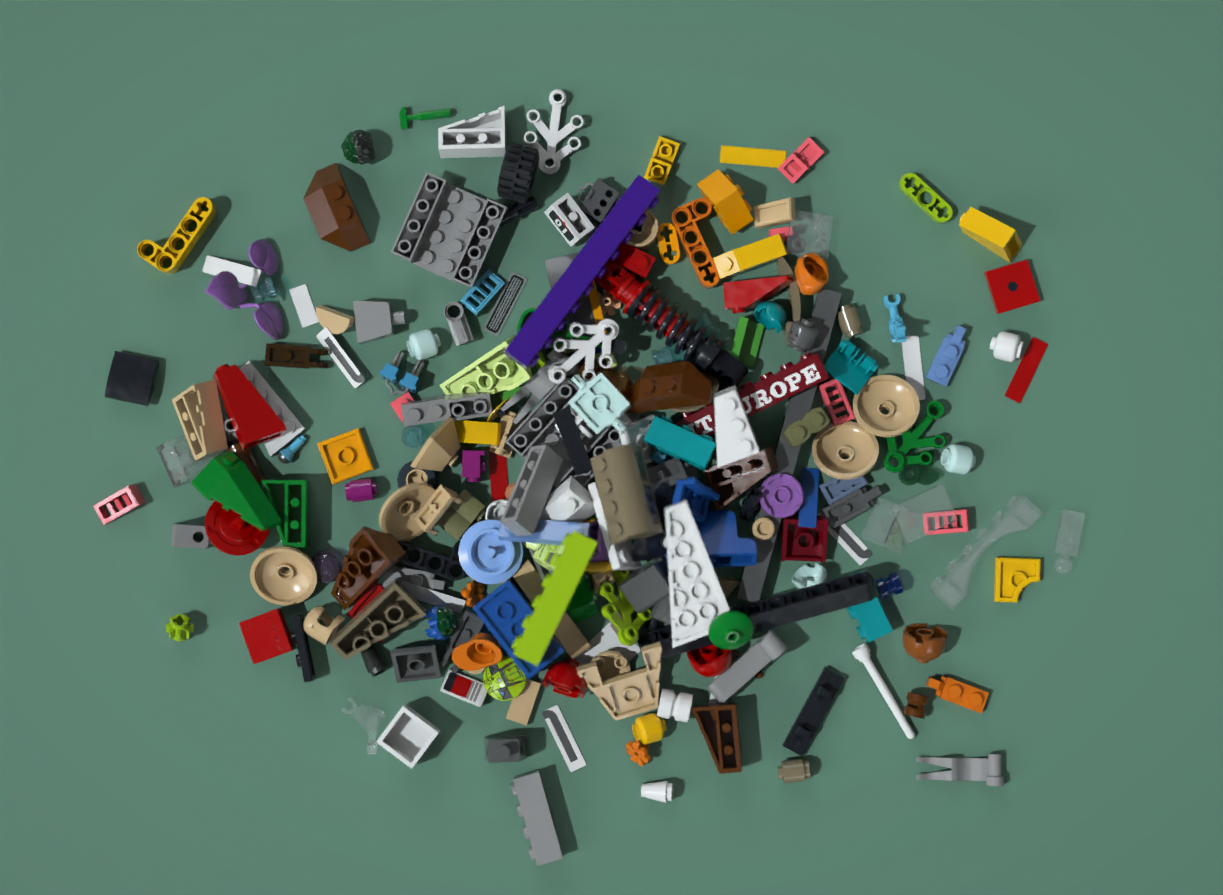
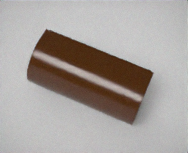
[227,443,266,484]

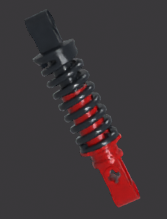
[594,260,748,388]

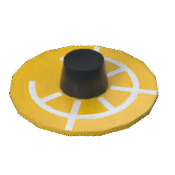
[487,398,511,422]

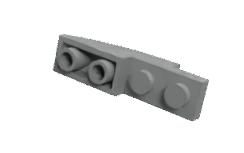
[401,393,492,427]

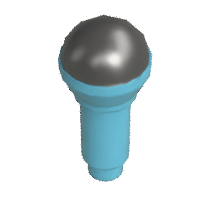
[278,435,306,464]

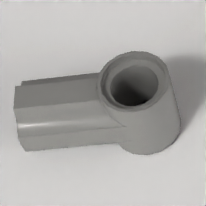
[444,302,474,346]

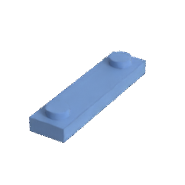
[498,519,591,545]

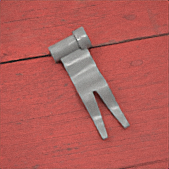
[501,349,579,424]
[916,754,1004,786]

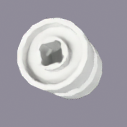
[657,688,693,723]

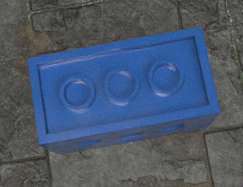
[473,578,565,679]

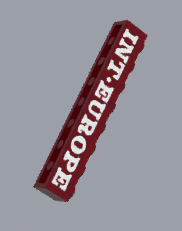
[672,351,830,436]

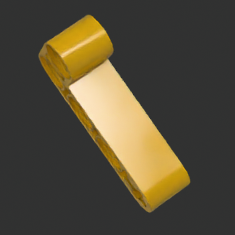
[137,197,217,274]

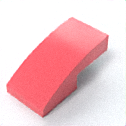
[777,137,825,184]

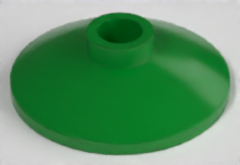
[708,611,753,650]

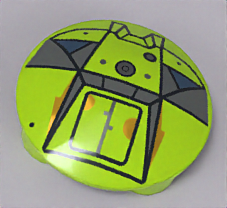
[483,656,527,701]

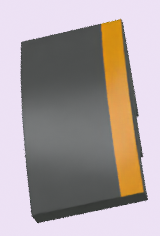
[544,252,607,337]

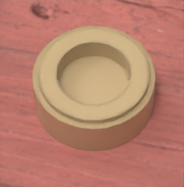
[752,518,775,540]

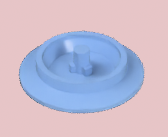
[459,520,523,584]

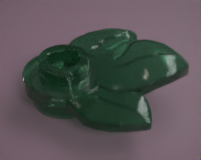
[898,449,940,486]

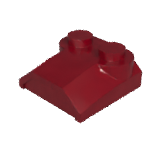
[781,514,828,563]

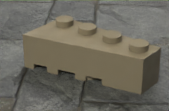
[330,578,426,660]

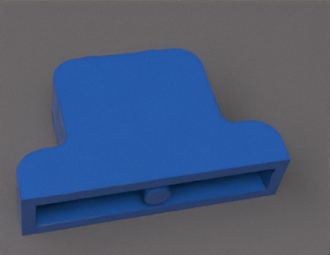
[666,510,757,569]

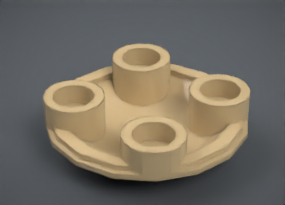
[590,650,631,681]

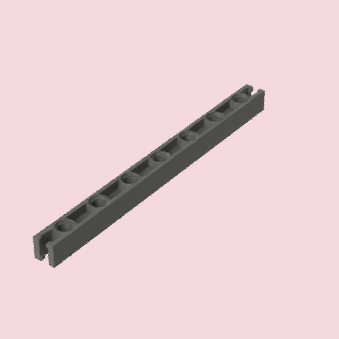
[735,288,842,602]

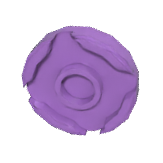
[759,474,803,518]

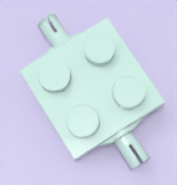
[568,373,631,436]

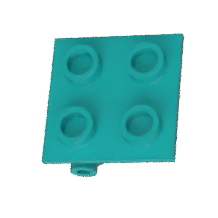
[824,339,879,395]

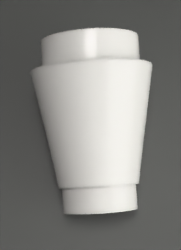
[641,781,674,803]

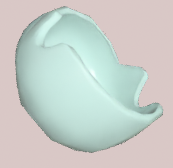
[792,563,827,589]

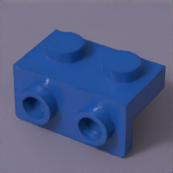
[672,477,720,522]

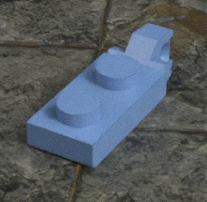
[925,325,966,387]

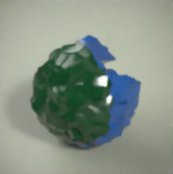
[423,605,459,640]

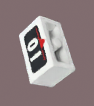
[544,193,595,247]

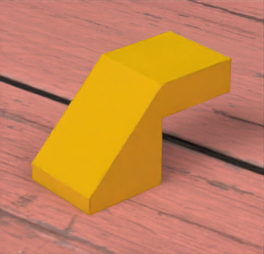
[454,420,501,445]

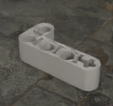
[707,630,788,704]

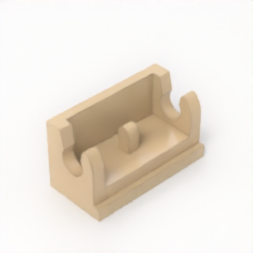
[414,484,463,536]

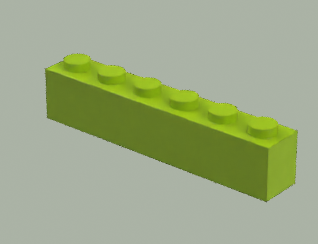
[512,530,598,666]

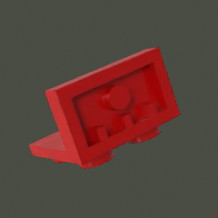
[239,607,296,664]

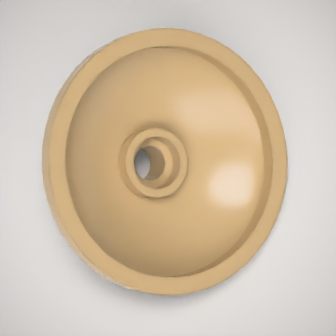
[853,375,920,437]
[812,421,879,480]
[379,483,436,541]
[250,546,317,606]

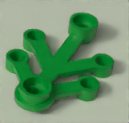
[883,401,946,473]

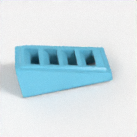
[460,269,505,317]

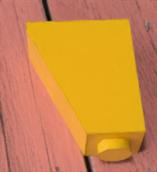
[959,207,1023,263]

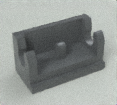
[647,458,688,493]

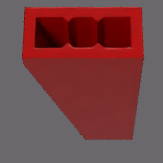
[213,364,287,450]

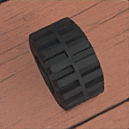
[497,143,539,203]

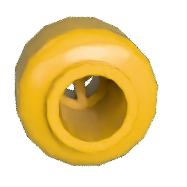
[632,713,667,745]

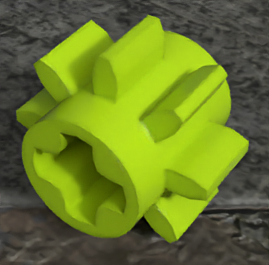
[166,614,194,642]

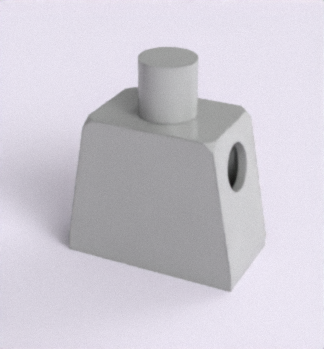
[353,301,406,344]
[171,524,212,549]

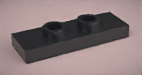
[291,615,316,683]

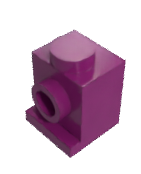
[462,451,486,482]

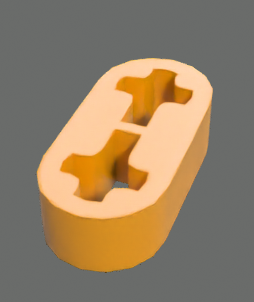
[656,223,680,265]

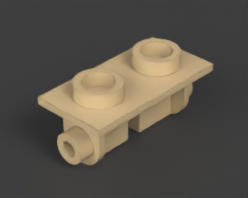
[489,411,525,459]

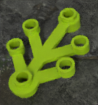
[599,570,652,646]

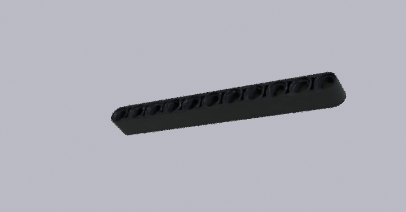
[637,572,877,659]

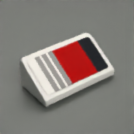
[440,669,487,707]

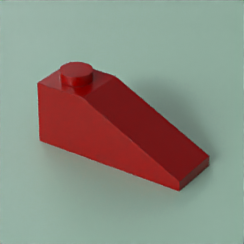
[595,230,656,280]
[723,276,793,314]

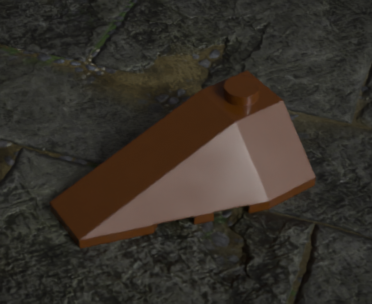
[331,526,406,610]

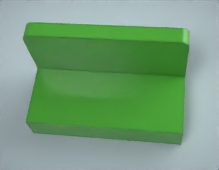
[730,316,764,367]

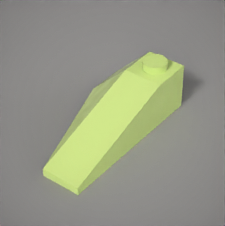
[439,334,532,395]

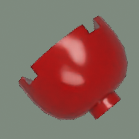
[687,644,733,677]
[542,659,587,699]

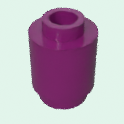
[345,478,378,503]

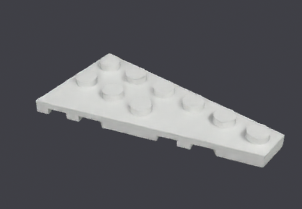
[665,500,731,648]

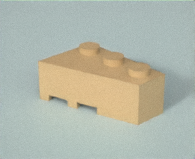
[172,380,228,461]

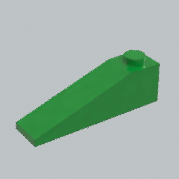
[192,451,282,531]

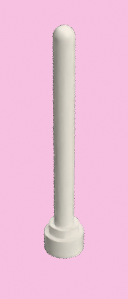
[851,643,915,739]

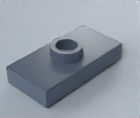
[818,475,868,505]

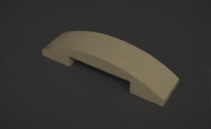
[776,257,801,346]

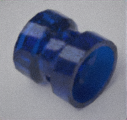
[875,572,903,600]

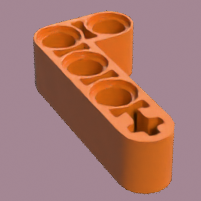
[671,198,720,289]

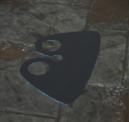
[632,482,675,562]

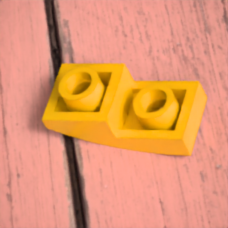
[644,136,680,185]

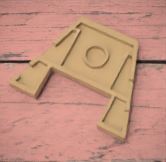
[576,642,662,721]

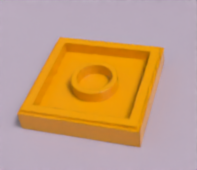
[317,428,374,485]

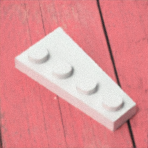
[239,361,305,457]

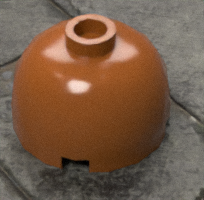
[902,623,947,663]

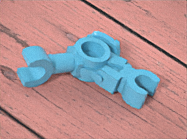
[883,294,907,343]

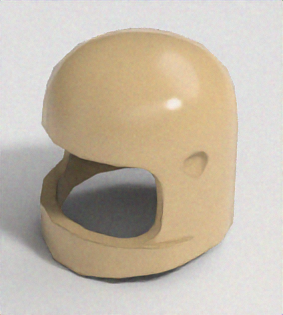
[303,606,345,645]

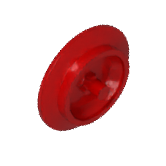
[205,500,269,556]

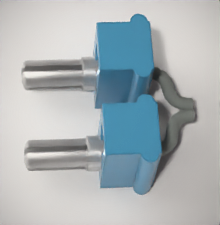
[380,351,424,396]

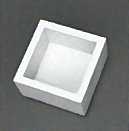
[376,704,441,769]

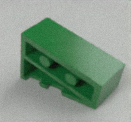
[262,480,310,547]

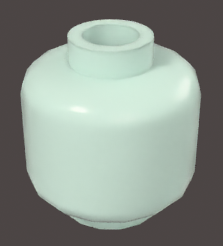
[406,329,441,360]
[941,444,976,475]

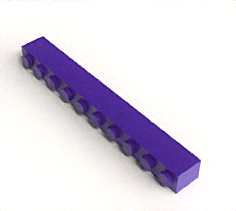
[504,175,660,370]

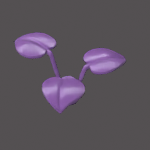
[205,239,283,340]

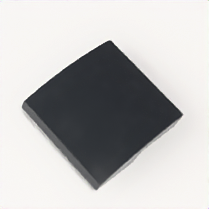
[105,351,159,406]

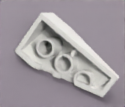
[522,476,595,546]

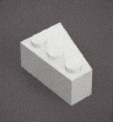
[438,106,506,158]
[714,385,760,468]

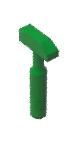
[399,107,451,130]

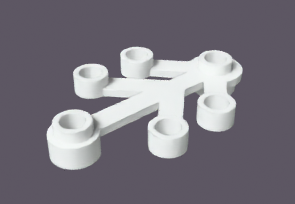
[524,89,583,174]
[548,319,619,383]

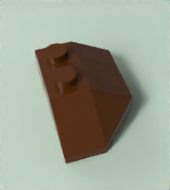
[303,163,371,252]
[626,361,713,414]

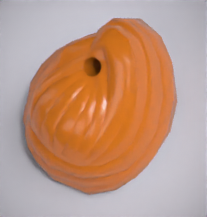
[794,253,829,295]

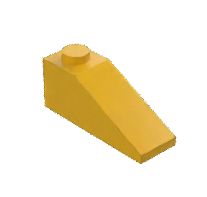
[713,234,788,279]

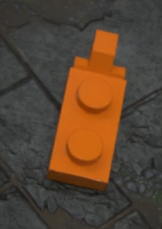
[926,676,989,714]

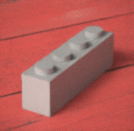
[500,445,563,536]
[511,769,563,866]

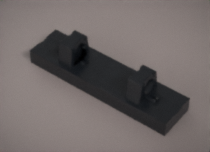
[782,667,844,756]

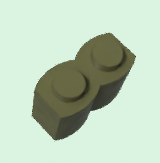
[782,407,830,447]
[437,489,486,541]

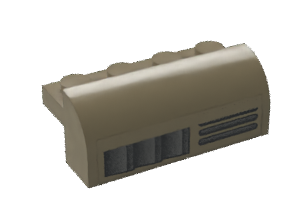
[590,445,663,545]

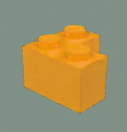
[697,169,754,235]

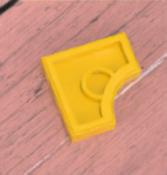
[994,557,1041,603]

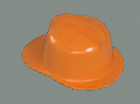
[452,633,502,671]

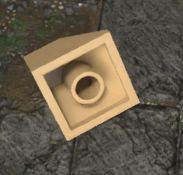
[411,416,461,471]

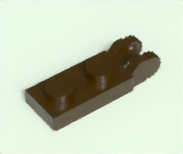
[265,343,329,369]

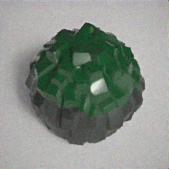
[341,130,375,165]

